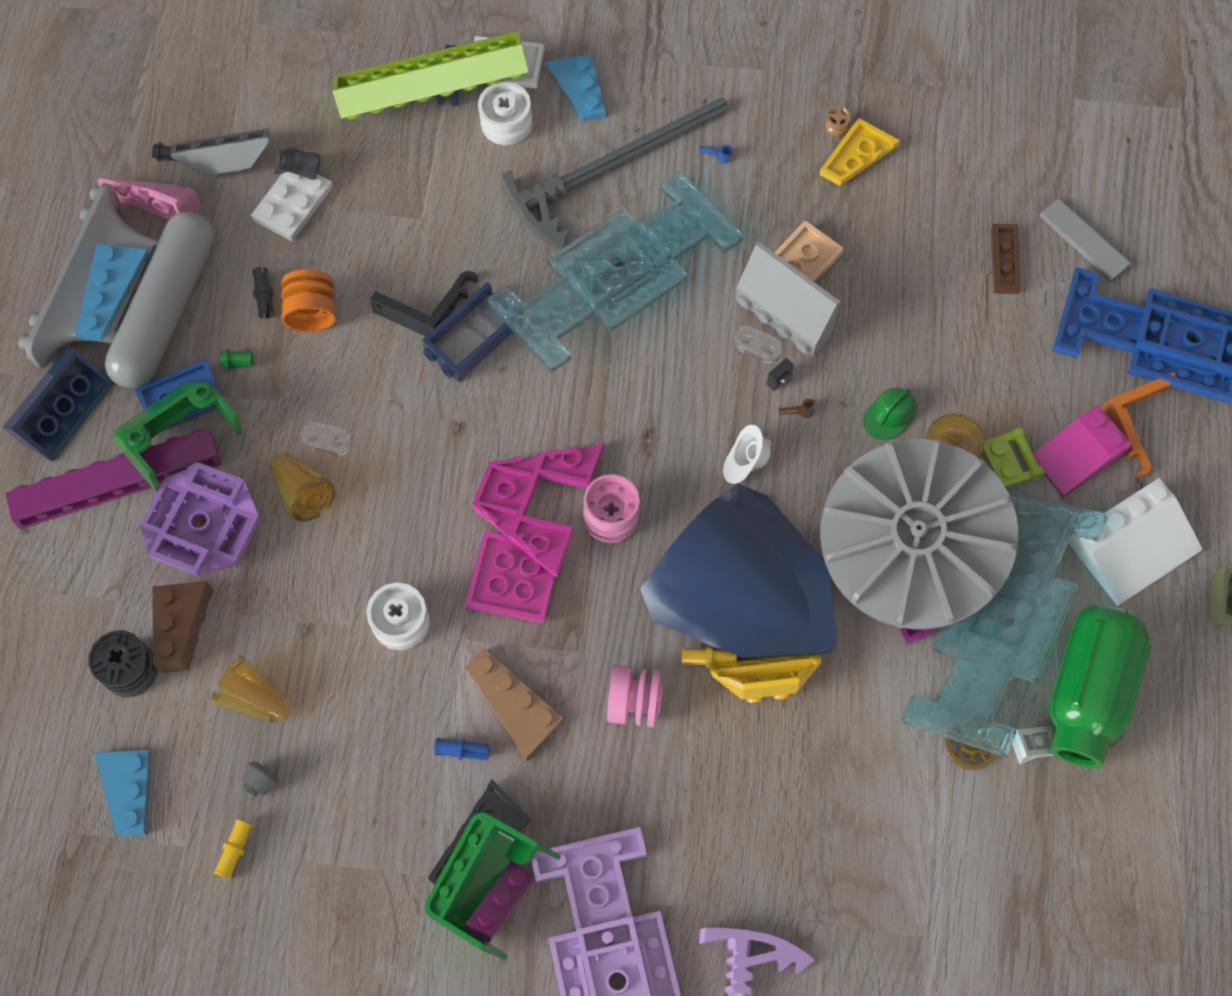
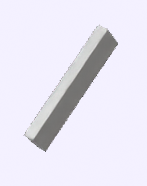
[1040,198,1131,282]

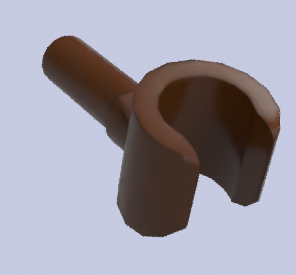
[779,399,816,418]

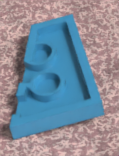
[545,54,606,122]
[94,750,152,836]

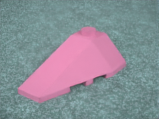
[97,178,202,221]

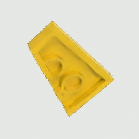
[819,118,900,186]

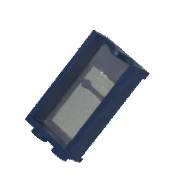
[422,282,524,383]

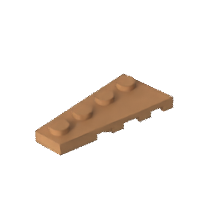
[465,648,564,761]

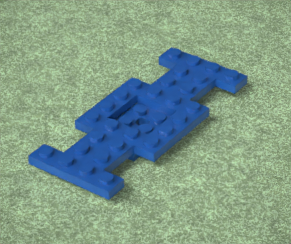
[1052,267,1232,404]

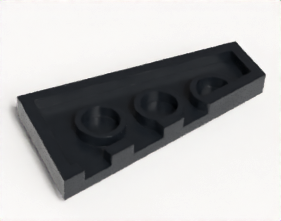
[428,779,531,885]

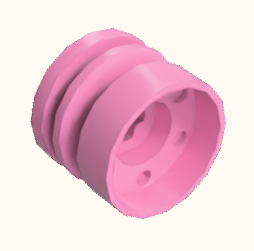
[583,474,640,544]
[607,664,663,728]

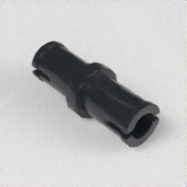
[252,267,274,319]

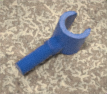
[699,145,733,164]

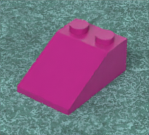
[1033,405,1132,497]

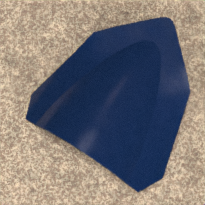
[640,483,836,658]

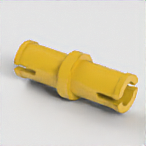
[681,647,737,668]
[214,819,253,880]

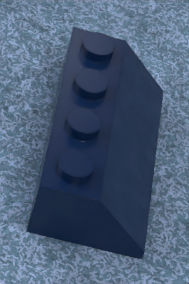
[2,349,115,461]

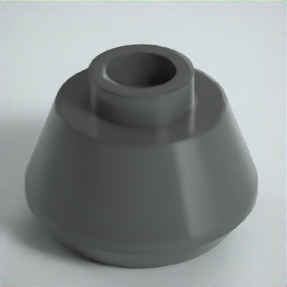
[242,761,279,797]

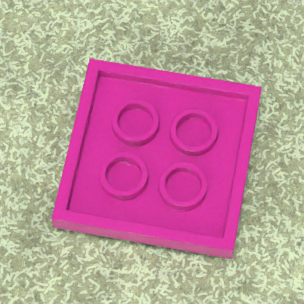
[465,531,555,624]

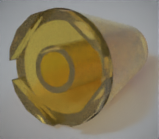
[269,453,336,522]
[210,655,291,724]

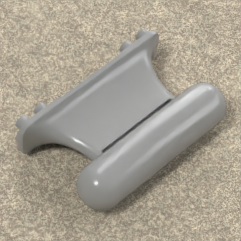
[18,183,215,389]

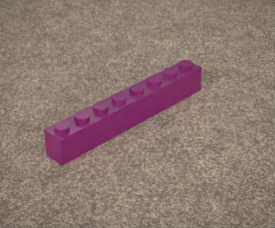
[5,428,222,529]

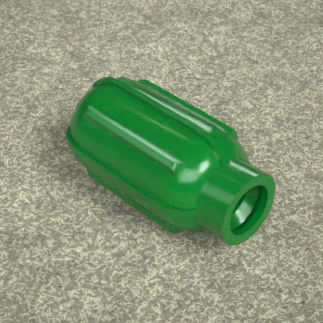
[1047,605,1151,769]

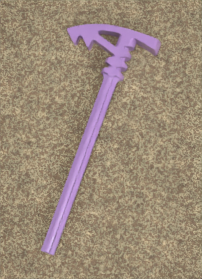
[699,928,814,996]

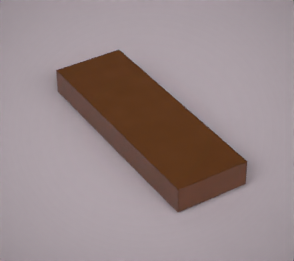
[991,224,1020,294]

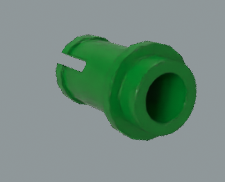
[220,349,254,369]

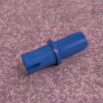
[434,737,491,760]

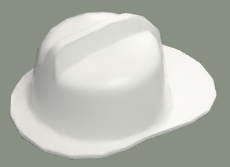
[723,425,771,484]

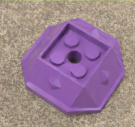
[140,462,261,576]

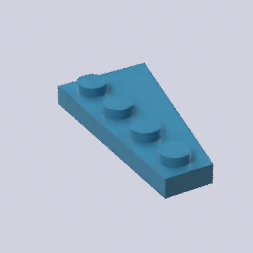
[75,243,149,341]

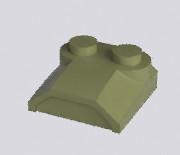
[1209,566,1232,626]

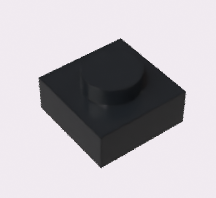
[767,358,794,391]

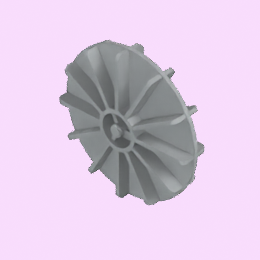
[820,438,1018,630]

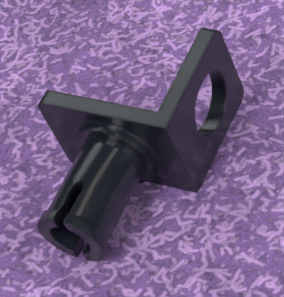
[274,147,320,180]

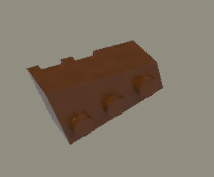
[152,581,214,673]

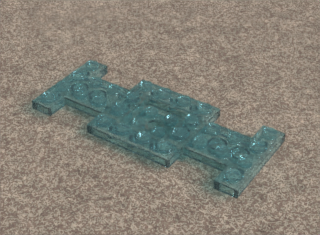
[488,171,744,373]
[901,489,1107,757]

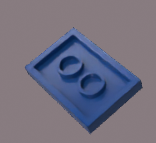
[135,359,223,430]

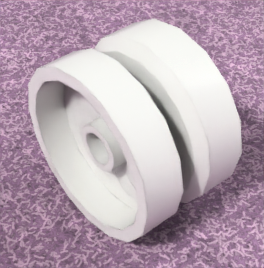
[478,81,533,145]
[366,582,431,650]

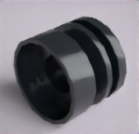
[88,630,158,698]

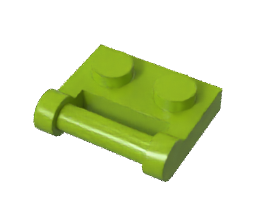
[979,427,1045,489]

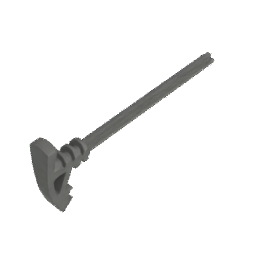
[501,97,729,250]

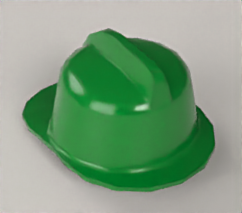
[863,388,917,441]

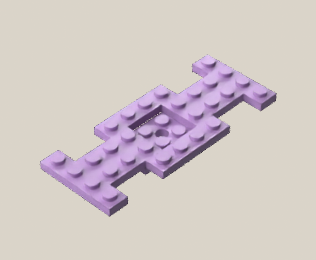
[531,827,681,996]

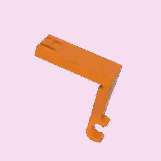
[1101,372,1177,478]

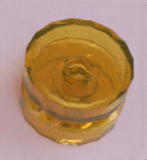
[926,413,985,459]

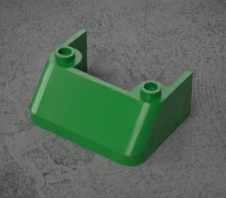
[114,380,242,492]
[425,813,561,960]

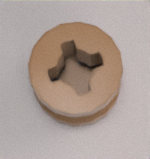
[825,106,851,137]

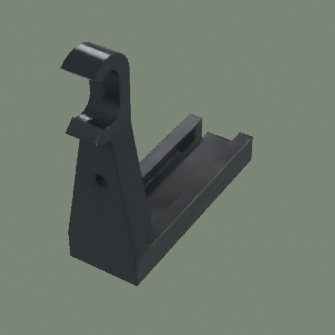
[370,271,478,336]

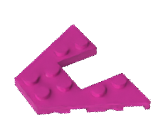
[472,441,604,577]

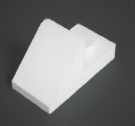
[1010,726,1054,765]

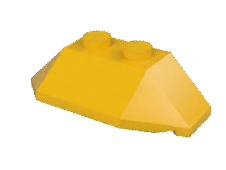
[709,654,821,702]

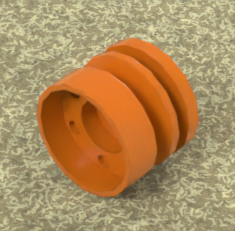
[281,269,336,332]

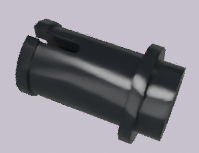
[152,142,176,162]

